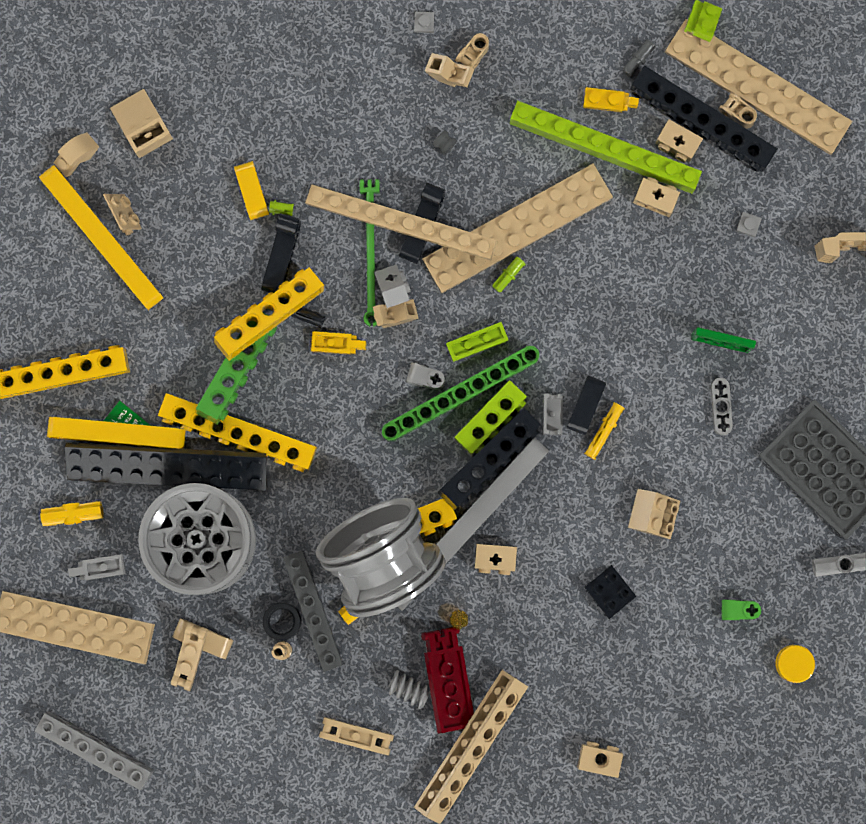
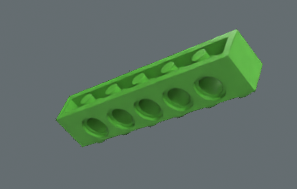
[196,312,277,425]

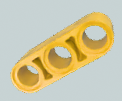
[234,161,269,220]

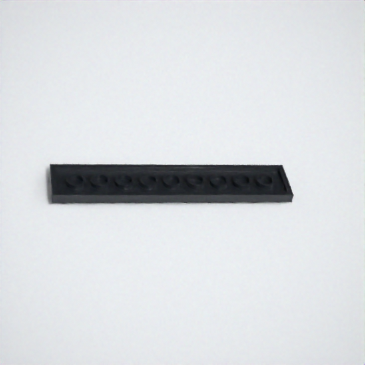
[65,443,267,491]

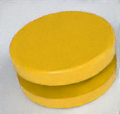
[775,645,815,683]

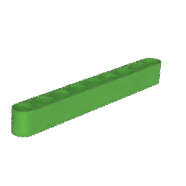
[382,346,539,442]

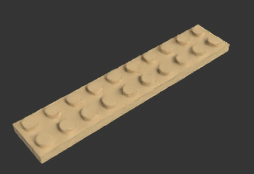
[665,19,853,155]
[422,163,613,293]

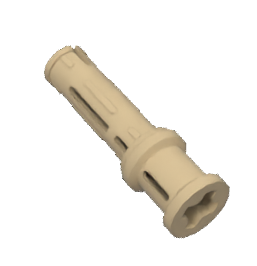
[272,641,292,660]

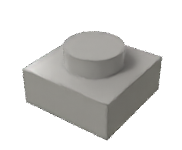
[414,12,434,33]
[736,212,762,238]

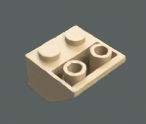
[628,489,680,539]

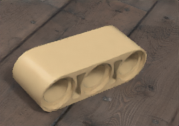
[172,618,234,659]

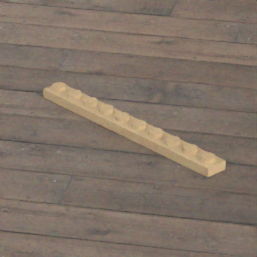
[305,185,497,261]

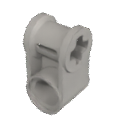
[406,363,445,390]

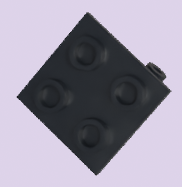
[584,565,636,619]

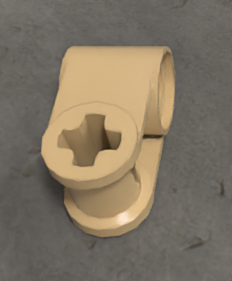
[455,33,489,69]
[718,93,757,129]

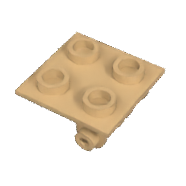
[103,194,142,235]

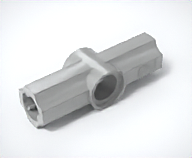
[812,553,866,577]

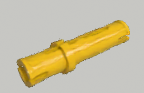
[584,402,625,460]

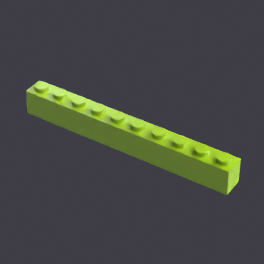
[510,100,702,194]

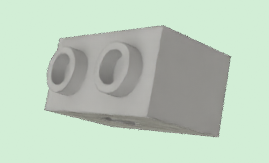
[374,264,411,308]

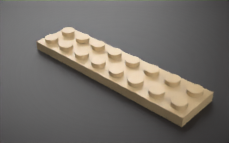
[0,591,155,664]

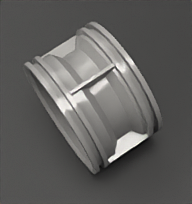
[138,483,256,595]
[316,498,446,617]

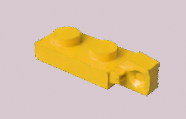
[583,87,639,112]
[311,331,367,355]

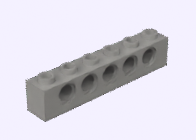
[35,712,154,790]

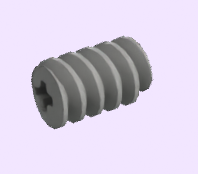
[388,670,431,710]

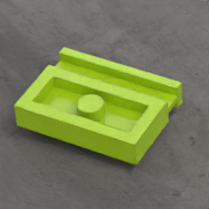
[684,0,722,42]

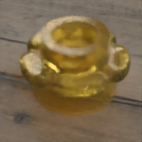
[450,610,468,630]

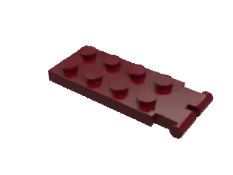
[421,626,474,734]

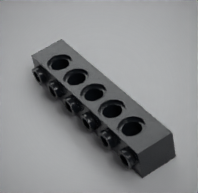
[438,408,541,510]

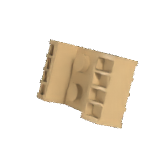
[815,232,866,263]

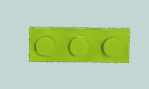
[446,322,509,362]

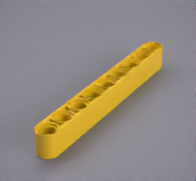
[39,165,163,310]

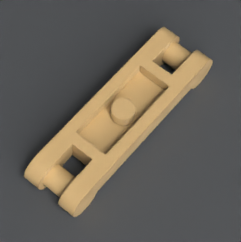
[171,622,208,691]
[319,717,394,755]

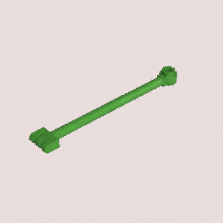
[360,179,380,327]

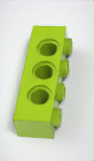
[454,380,527,455]

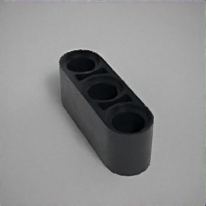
[567,375,606,435]

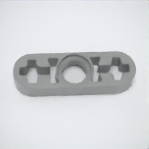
[711,378,733,436]

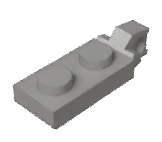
[68,554,126,580]

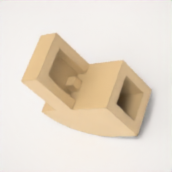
[425,53,474,87]
[53,133,99,177]
[373,299,418,328]

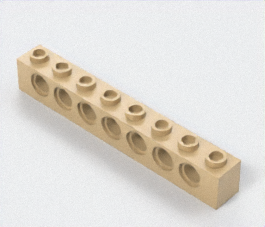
[414,670,528,824]

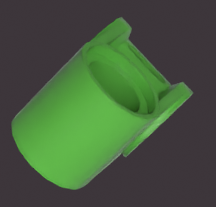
[722,600,761,620]

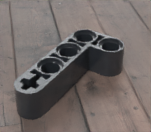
[399,183,446,264]
[261,213,301,293]

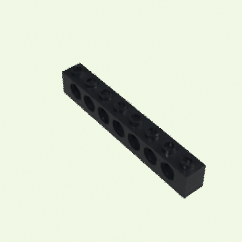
[630,65,778,172]

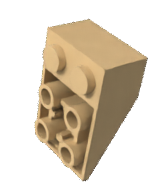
[110,89,173,158]

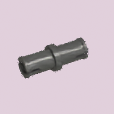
[622,39,656,78]

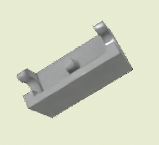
[542,394,563,436]

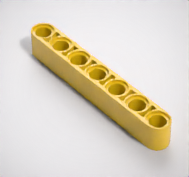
[47,417,186,449]

